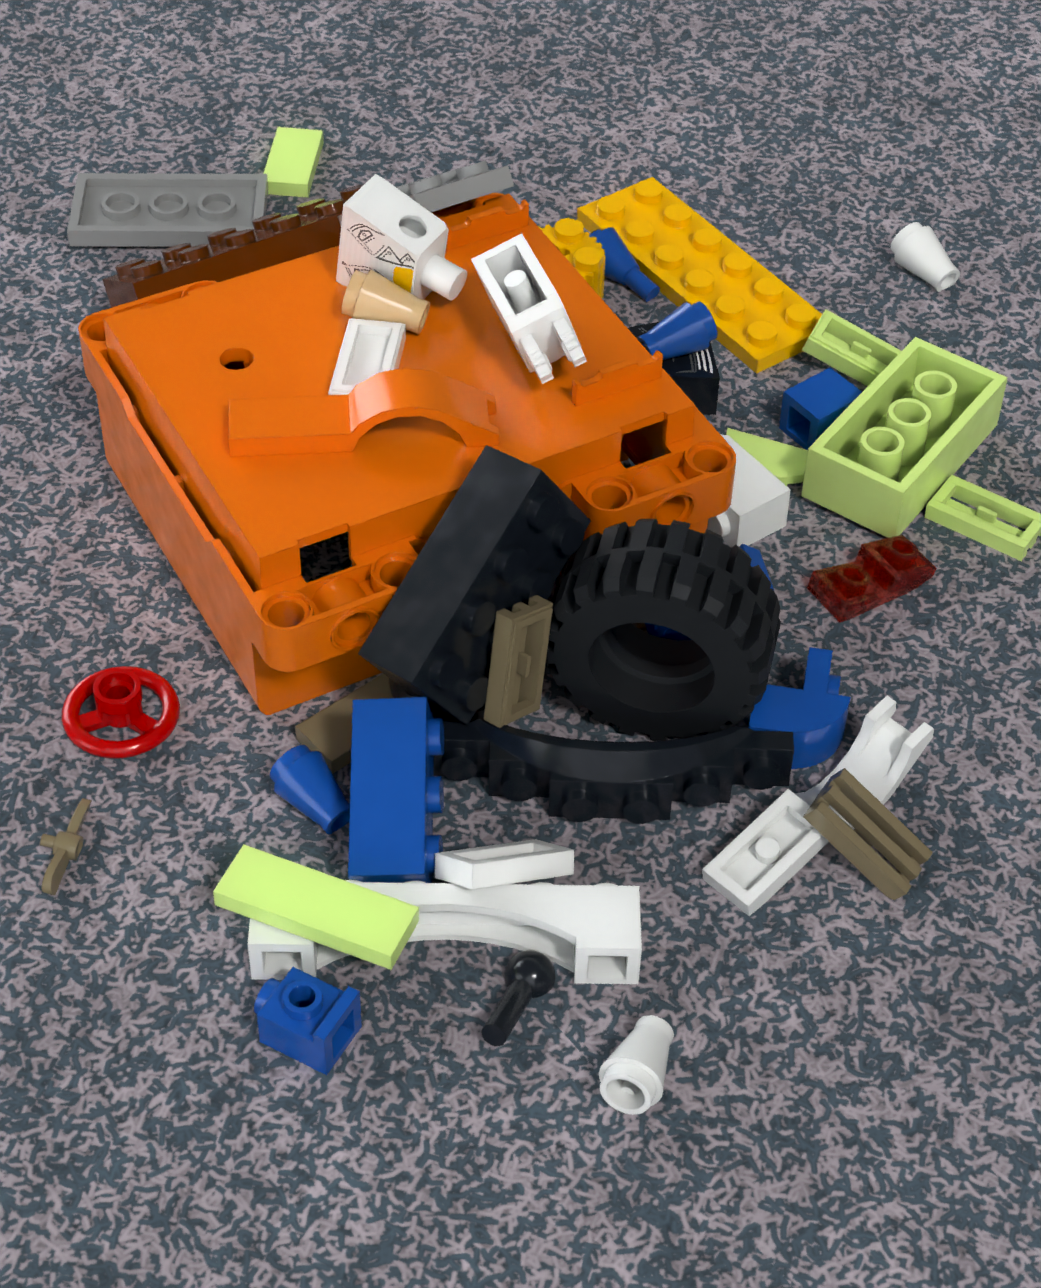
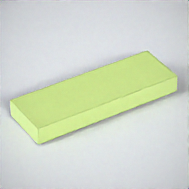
[213,844,419,970]

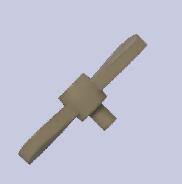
[40,798,92,895]

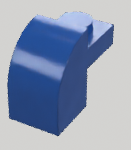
[749,647,851,769]

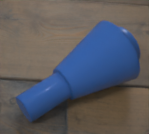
[590,227,660,302]

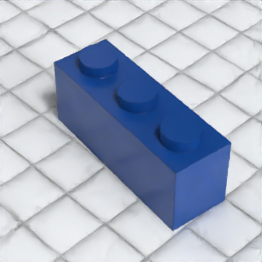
[348,697,444,883]

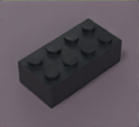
[358,445,591,725]

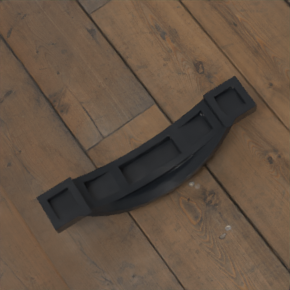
[433,719,794,824]

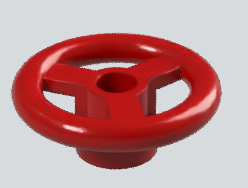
[62,666,180,759]

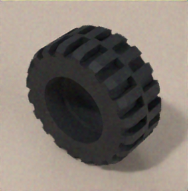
[546,519,781,741]

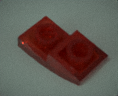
[807,535,936,623]

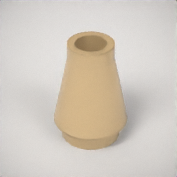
[342,270,430,334]

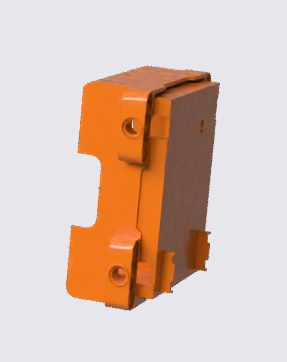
[78,193,736,715]

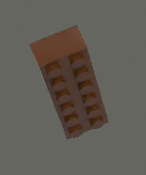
[102,184,364,308]

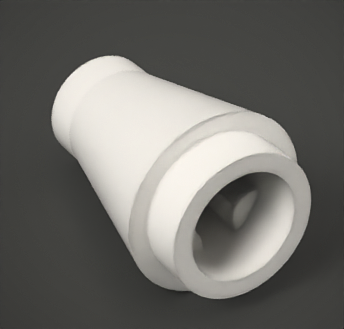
[891,222,960,292]
[599,1015,674,1114]

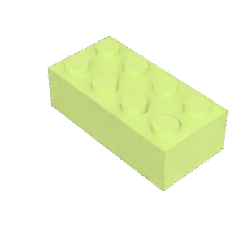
[801,337,1008,541]

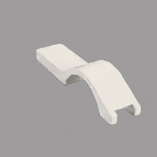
[702,696,934,916]

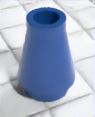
[637,301,717,360]
[270,745,350,835]

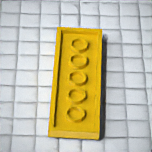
[577,177,822,374]

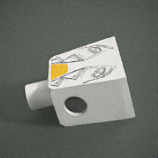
[336,174,467,301]

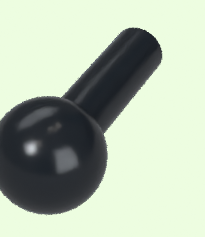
[481,950,556,1046]

